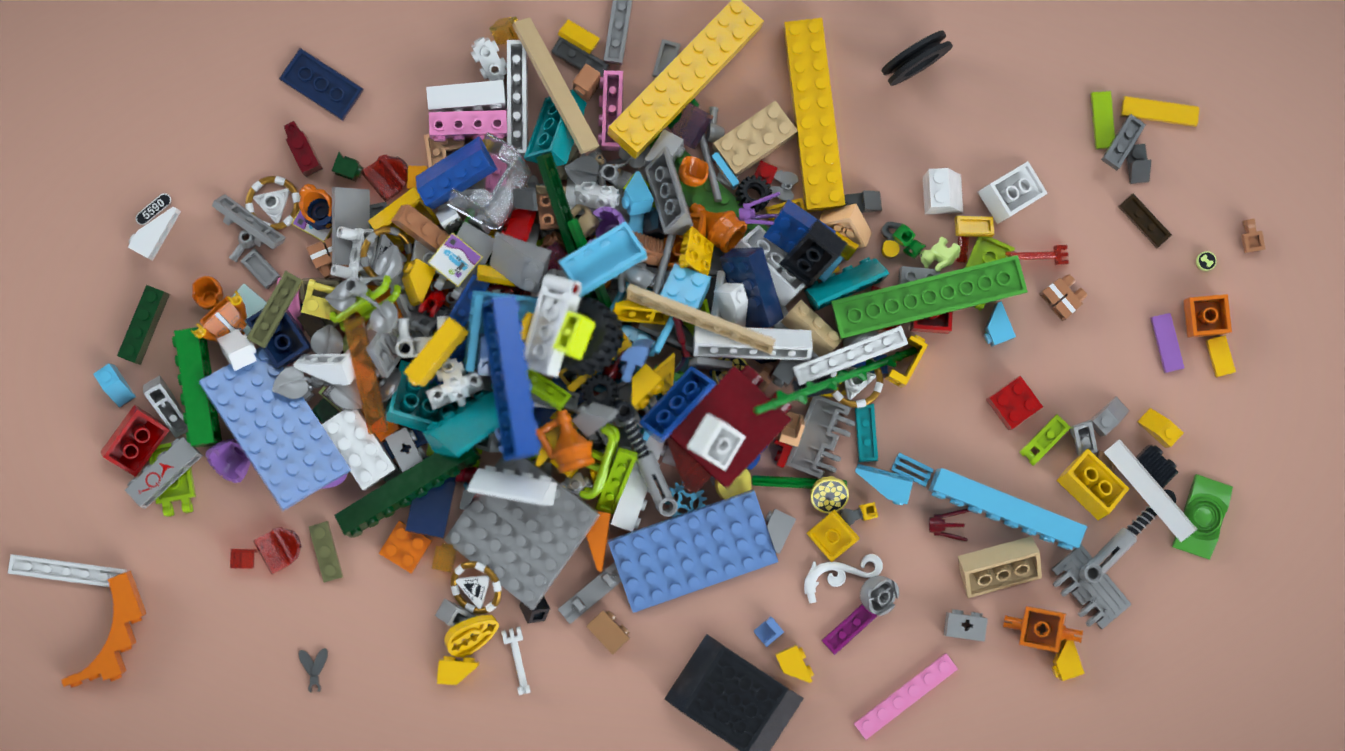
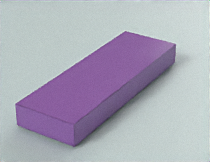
[1151,313,1184,373]

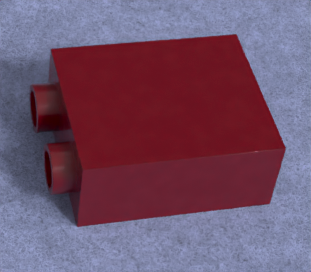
[670,365,792,489]

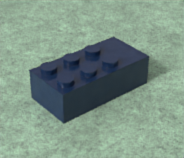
[720,247,784,328]

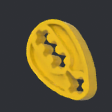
[444,615,499,657]

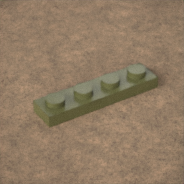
[247,270,303,348]

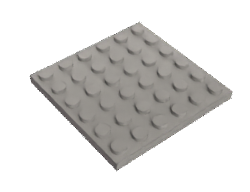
[444,455,601,610]

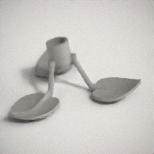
[564,145,651,224]
[325,245,403,334]
[272,325,364,410]

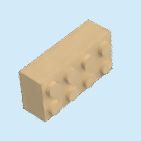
[712,100,798,177]

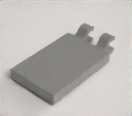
[433,221,494,300]

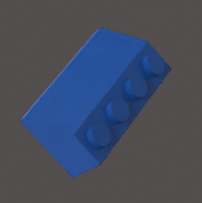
[416,137,498,209]
[639,366,717,443]

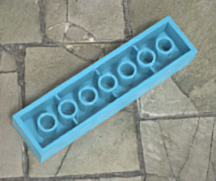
[928,468,1087,550]

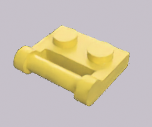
[301,279,341,320]

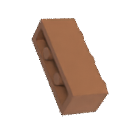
[391,204,450,253]

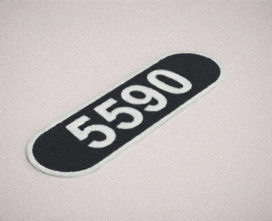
[136,193,171,225]

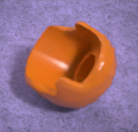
[678,156,709,187]
[192,276,223,310]

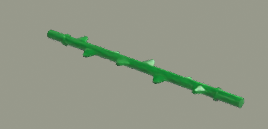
[754,347,917,415]

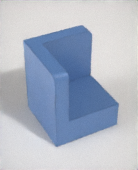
[754,616,784,647]

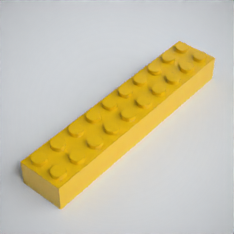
[607,0,764,159]
[783,18,845,212]

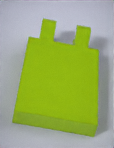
[965,237,1015,311]
[149,443,196,517]

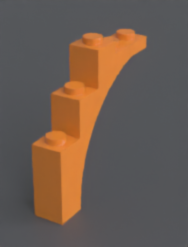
[61,570,147,688]

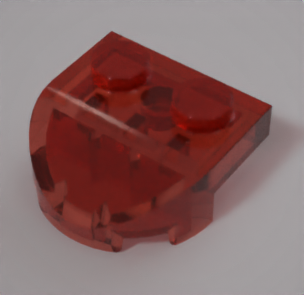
[361,154,408,202]
[253,527,302,575]

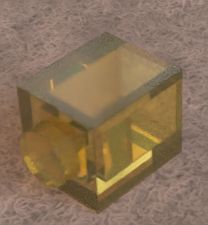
[432,543,457,572]

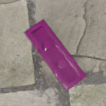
[821,604,877,655]

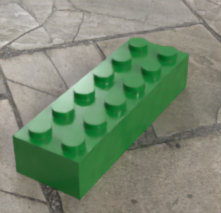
[172,327,222,448]

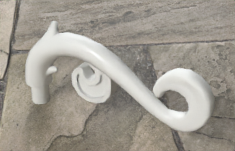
[804,554,883,604]

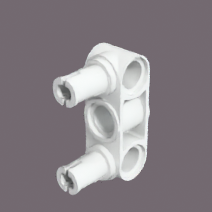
[331,226,378,283]
[395,316,448,358]
[426,370,485,410]

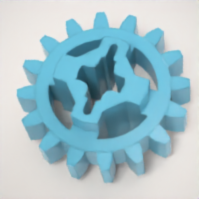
[665,480,707,517]

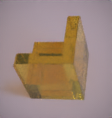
[489,17,518,45]

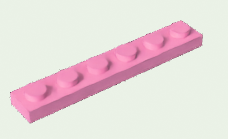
[853,653,958,739]

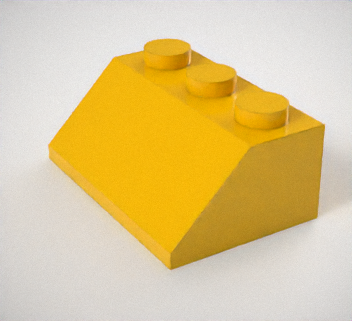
[368,187,440,252]
[1056,448,1130,520]

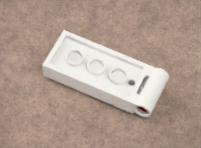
[524,274,582,377]

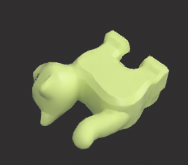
[919,236,960,272]

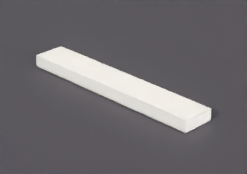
[792,326,908,386]
[1104,440,1197,542]
[7,554,127,587]

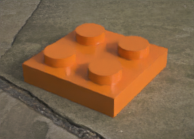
[379,520,433,574]

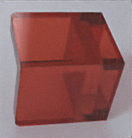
[230,549,258,569]

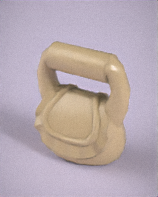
[571,204,599,238]

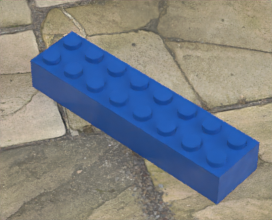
[482,295,540,461]

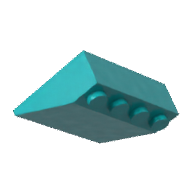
[804,257,889,312]
[383,360,471,432]
[423,390,499,457]

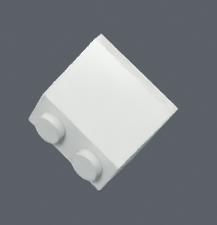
[687,413,745,470]

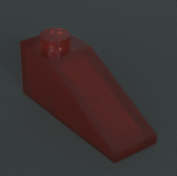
[666,436,712,493]

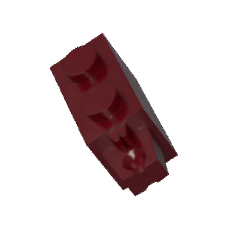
[284,121,323,177]

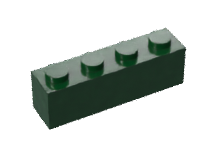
[117,285,170,365]

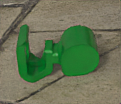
[892,224,926,259]

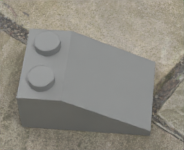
[490,232,552,294]

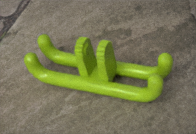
[329,275,401,332]
[579,423,620,499]

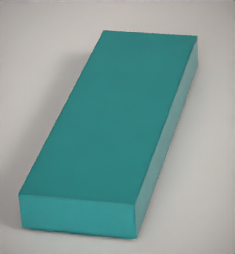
[855,404,878,462]

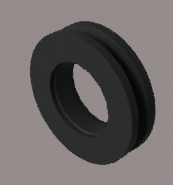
[881,30,953,86]

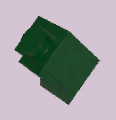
[332,152,364,182]

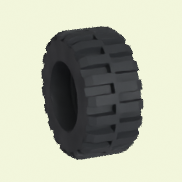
[561,297,623,375]

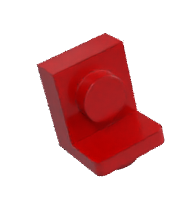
[773,439,792,469]

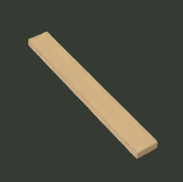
[512,17,599,154]
[626,283,776,354]

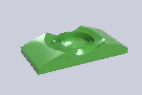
[1172,474,1233,560]

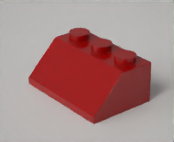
[501,208,537,242]
[100,405,170,477]

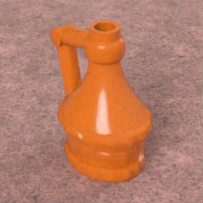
[689,203,747,253]
[536,410,595,473]

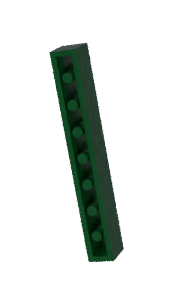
[334,445,481,538]

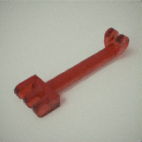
[1005,245,1069,265]

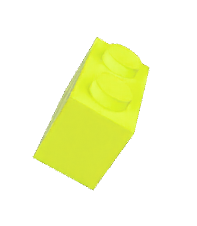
[552,311,596,360]

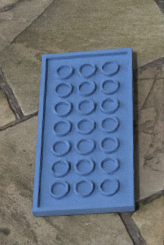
[199,347,351,511]
[607,489,779,613]

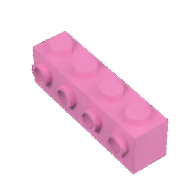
[598,70,623,151]
[429,110,507,142]

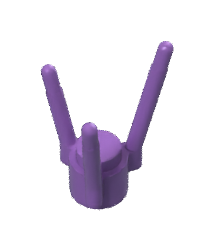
[739,192,781,225]

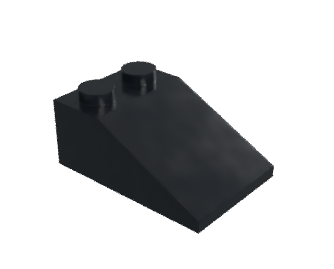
[779,220,847,287]

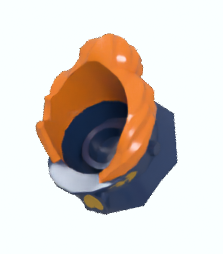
[298,184,332,230]

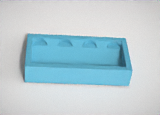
[559,221,647,297]

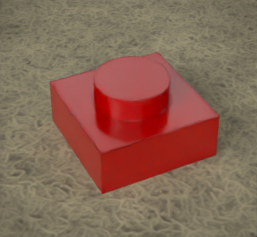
[754,160,778,185]

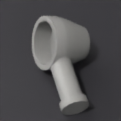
[706,107,725,142]
[229,230,255,263]

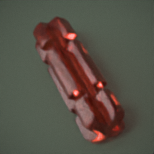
[956,236,969,263]

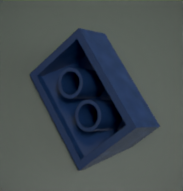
[246,309,312,369]

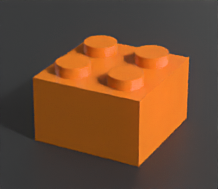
[1183,294,1232,338]

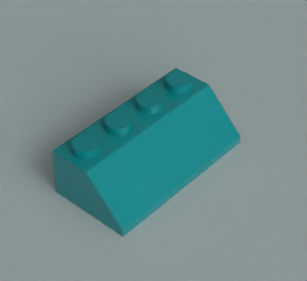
[524,90,587,167]

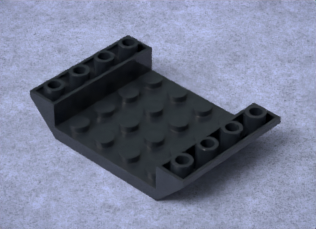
[664,634,804,751]

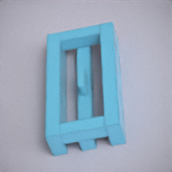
[890,453,934,487]

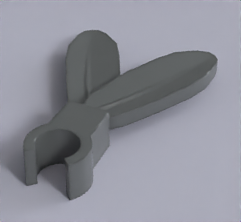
[299,648,328,693]

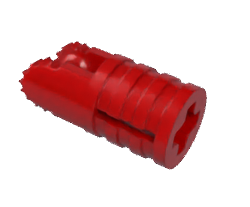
[418,289,446,317]

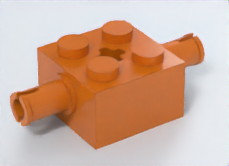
[1003,606,1083,652]

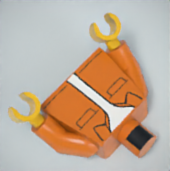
[191,291,247,342]

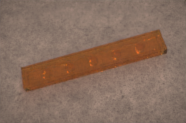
[343,316,389,435]

